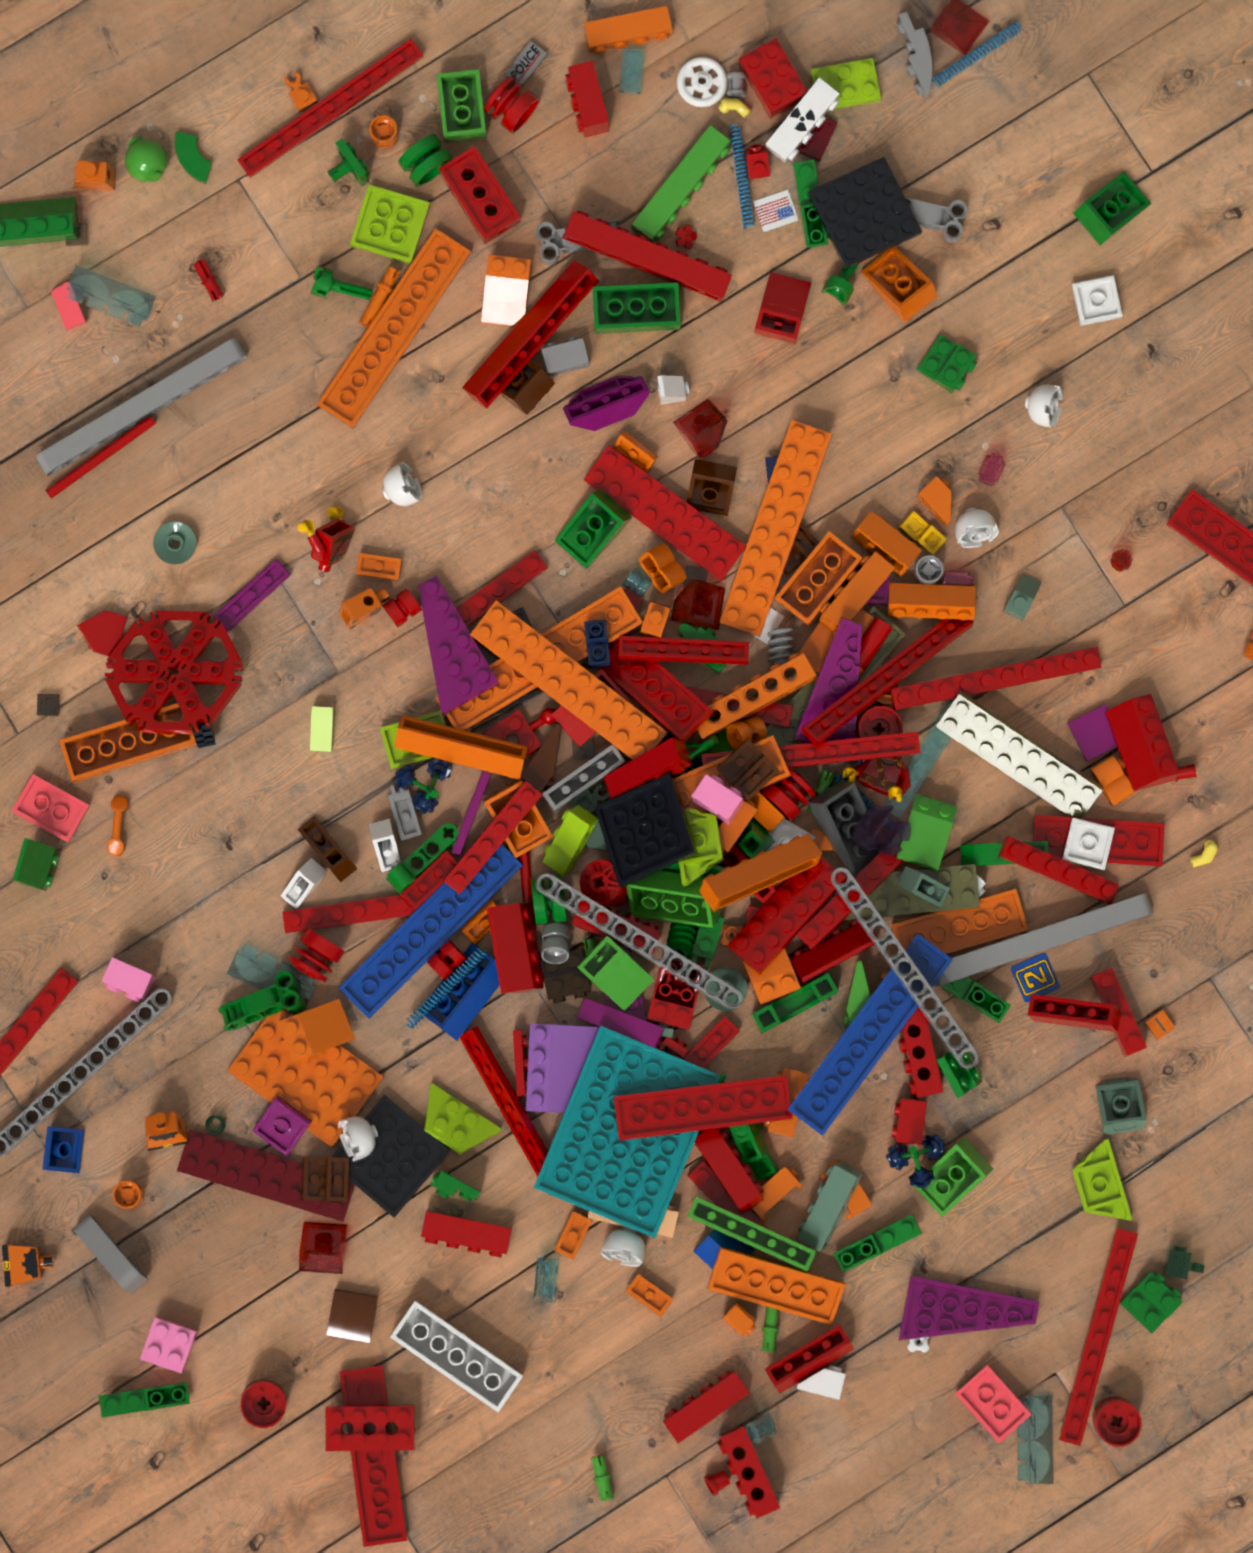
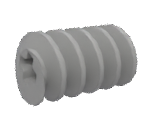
[767,628,796,673]

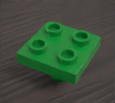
[327,138,369,187]

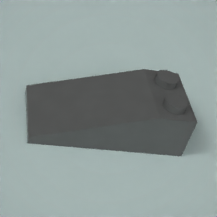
[808,781,884,878]

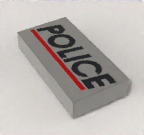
[504,41,547,86]

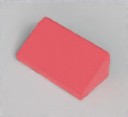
[51,281,86,331]

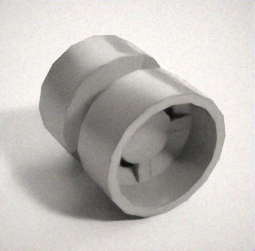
[914,555,944,585]
[541,923,570,964]

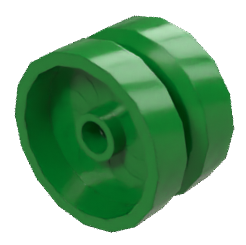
[398,134,453,187]
[530,874,567,925]

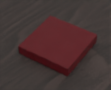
[797,118,838,162]

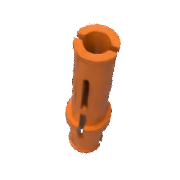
[358,266,401,328]

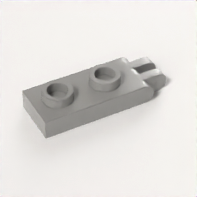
[387,783,422,841]

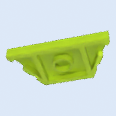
[679,808,724,886]
[424,1083,501,1155]
[1072,1139,1133,1220]

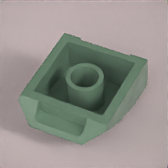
[1095,1077,1147,1135]

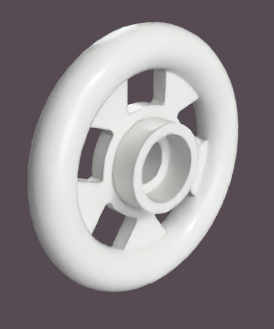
[677,57,728,107]

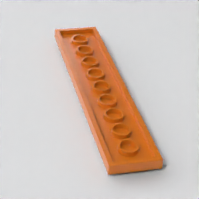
[317,228,471,429]
[719,420,833,637]
[435,586,643,731]
[470,600,668,760]

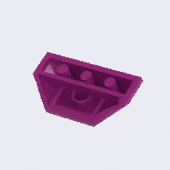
[563,376,650,431]

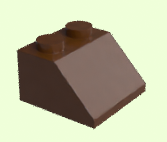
[500,361,555,415]
[687,459,737,516]

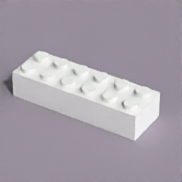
[390,1301,524,1412]

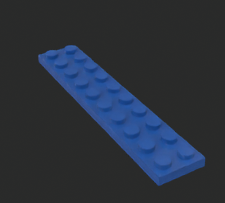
[339,844,523,1019]
[787,934,953,1136]

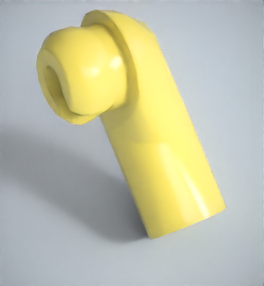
[719,98,751,118]
[1190,840,1218,868]

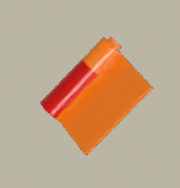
[799,609,893,679]

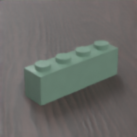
[798,1161,863,1252]

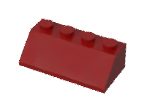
[1105,694,1180,792]
[487,903,544,994]
[790,919,878,984]

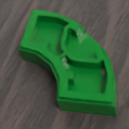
[175,131,212,184]

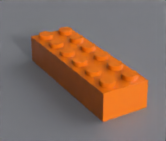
[59,703,197,784]

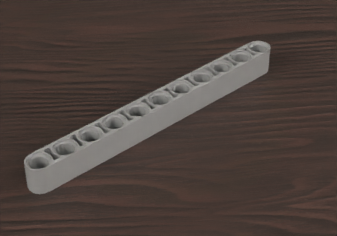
[35,338,247,476]
[831,868,978,1069]
[535,874,742,1009]
[933,893,1153,988]
[0,989,173,1157]

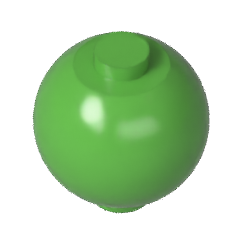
[125,136,168,182]

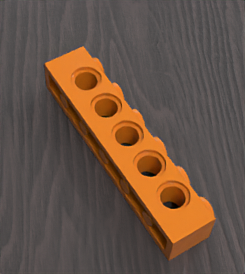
[697,653,817,741]

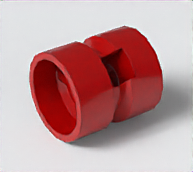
[382,588,422,627]
[427,940,468,981]

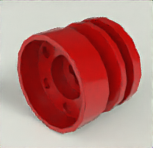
[484,76,540,134]
[856,706,903,738]
[759,768,816,822]
[579,860,629,907]
[287,928,345,983]
[240,1379,287,1428]
[1092,1396,1142,1447]

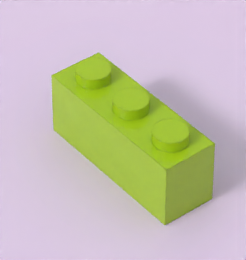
[542,805,598,876]

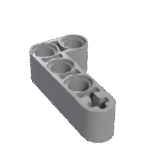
[73,1214,149,1294]

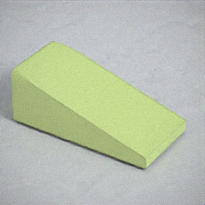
[310,706,334,752]

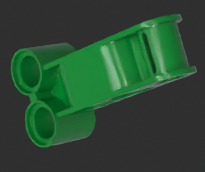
[386,823,458,894]
[218,971,306,1031]

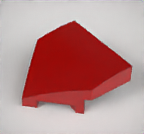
[77,611,127,657]

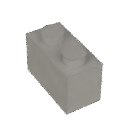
[541,337,589,377]

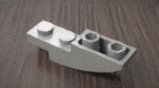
[896,11,932,100]

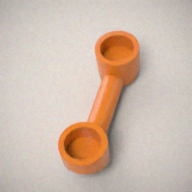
[107,796,129,856]

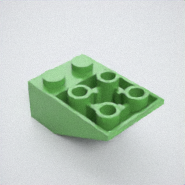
[577,935,654,1011]

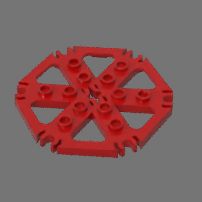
[105,611,244,734]

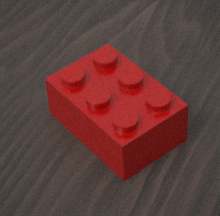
[738,38,807,119]
[565,60,609,138]

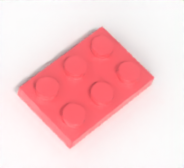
[11,774,90,843]
[955,1365,1032,1443]

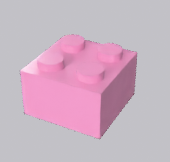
[691,774,744,826]
[102,957,156,1002]
[140,1317,198,1374]

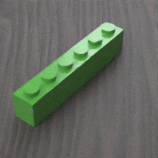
[631,125,731,243]
[687,1197,816,1271]

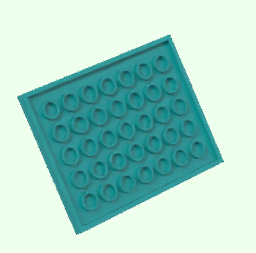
[534,1026,721,1238]

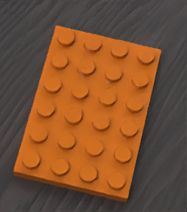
[227,1010,384,1148]

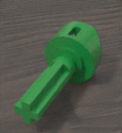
[821,263,859,306]
[310,266,373,301]

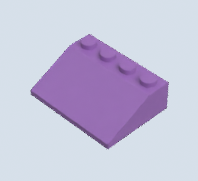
[526,1024,599,1113]

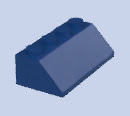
[419,943,500,1041]

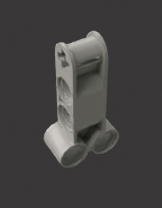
[905,197,968,244]
[536,220,619,266]

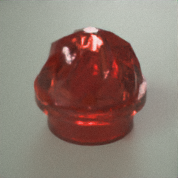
[1110,549,1133,572]

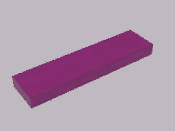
[213,559,291,633]
[452,772,491,856]
[577,998,665,1049]

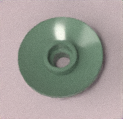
[153,522,197,564]
[705,968,747,1011]

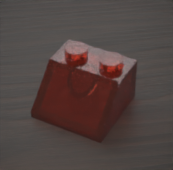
[299,1222,347,1274]

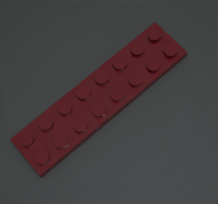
[177,1129,355,1222]

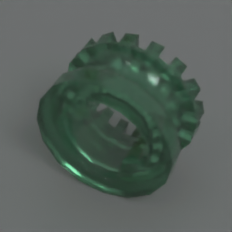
[205,1115,226,1135]

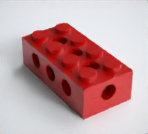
[438,145,521,244]
[898,1008,944,1099]
[325,1405,415,1451]
[717,1425,780,1519]

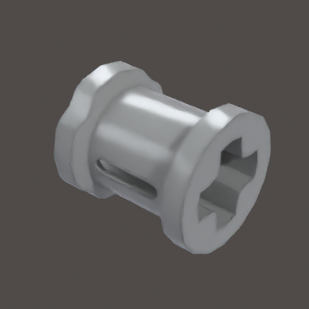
[727,72,746,98]

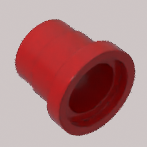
[704,1470,730,1496]

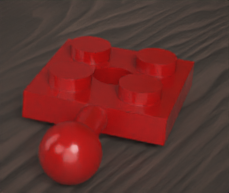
[483,708,556,757]

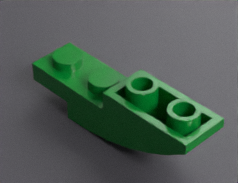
[793,160,828,248]
[960,841,1048,866]
[940,977,1011,1023]
[730,1124,779,1180]
[833,1214,922,1273]
[98,1382,190,1418]

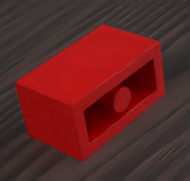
[891,1099,927,1145]

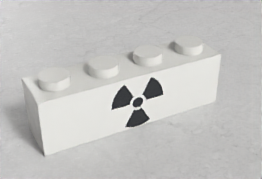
[765,78,840,163]

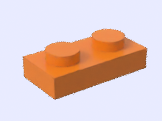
[613,431,658,473]
[356,553,402,581]
[554,1211,592,1260]
[625,1274,674,1317]

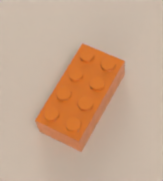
[775,531,863,627]

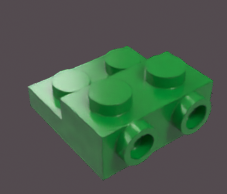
[917,334,978,394]
[937,1044,982,1098]
[430,1171,481,1201]
[1119,1272,1183,1334]

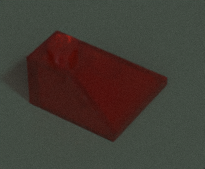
[930,0,990,56]
[673,399,728,460]
[671,579,725,630]

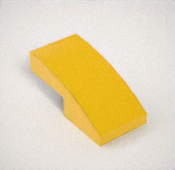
[898,511,947,555]

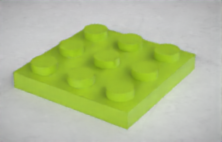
[350,184,430,264]

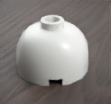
[1025,384,1063,428]
[382,462,423,506]
[954,508,999,548]
[338,1116,378,1162]
[601,1227,646,1267]

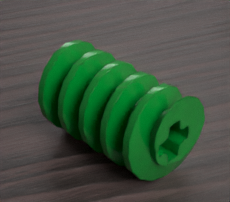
[666,922,698,960]

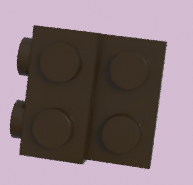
[540,949,591,1003]

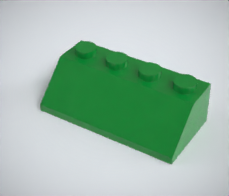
[0,197,79,247]

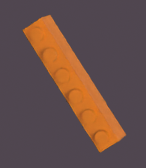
[394,715,528,780]
[699,834,823,912]

